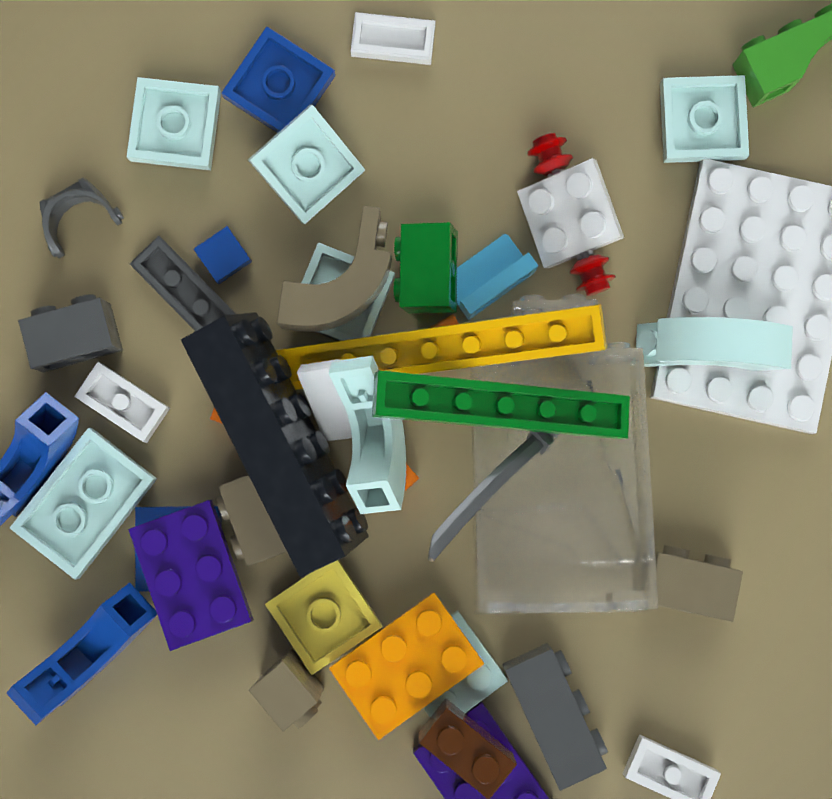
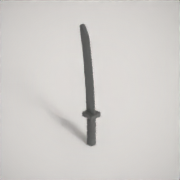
[428,431,560,562]

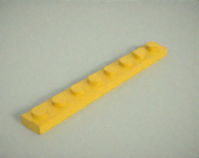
[276,304,607,390]

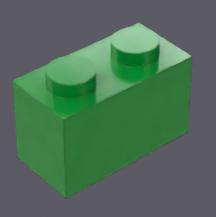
[393,222,458,313]

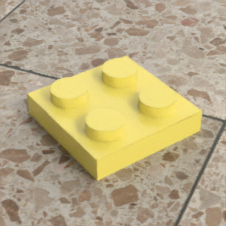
[265,560,383,675]

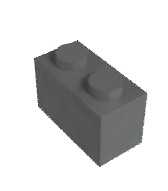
[18,294,123,373]

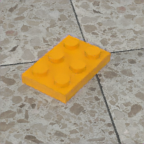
[329,592,484,740]

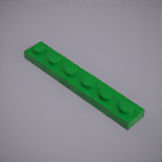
[372,370,630,440]

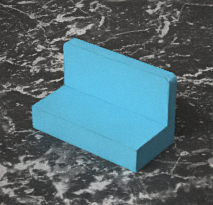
[457,234,539,320]

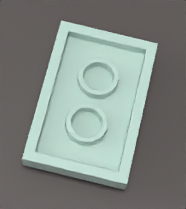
[10,428,157,580]

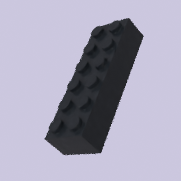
[181,312,369,578]

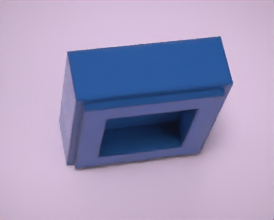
[194,226,252,284]

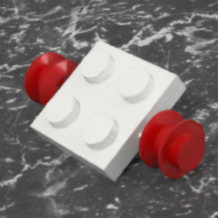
[517,133,624,296]

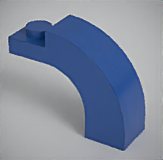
[0,392,79,526]
[6,583,157,726]

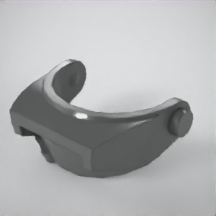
[39,178,124,258]

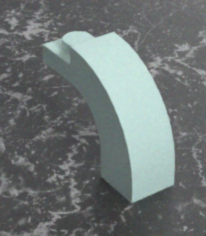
[635,317,793,371]
[328,355,406,514]

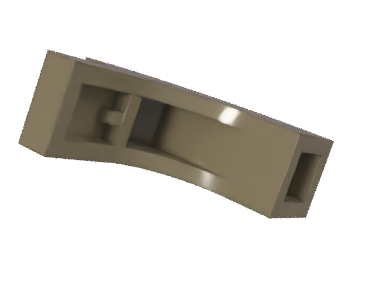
[277,206,392,332]

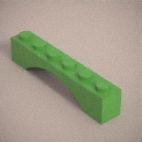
[732,4,832,108]

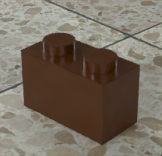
[419,698,517,799]

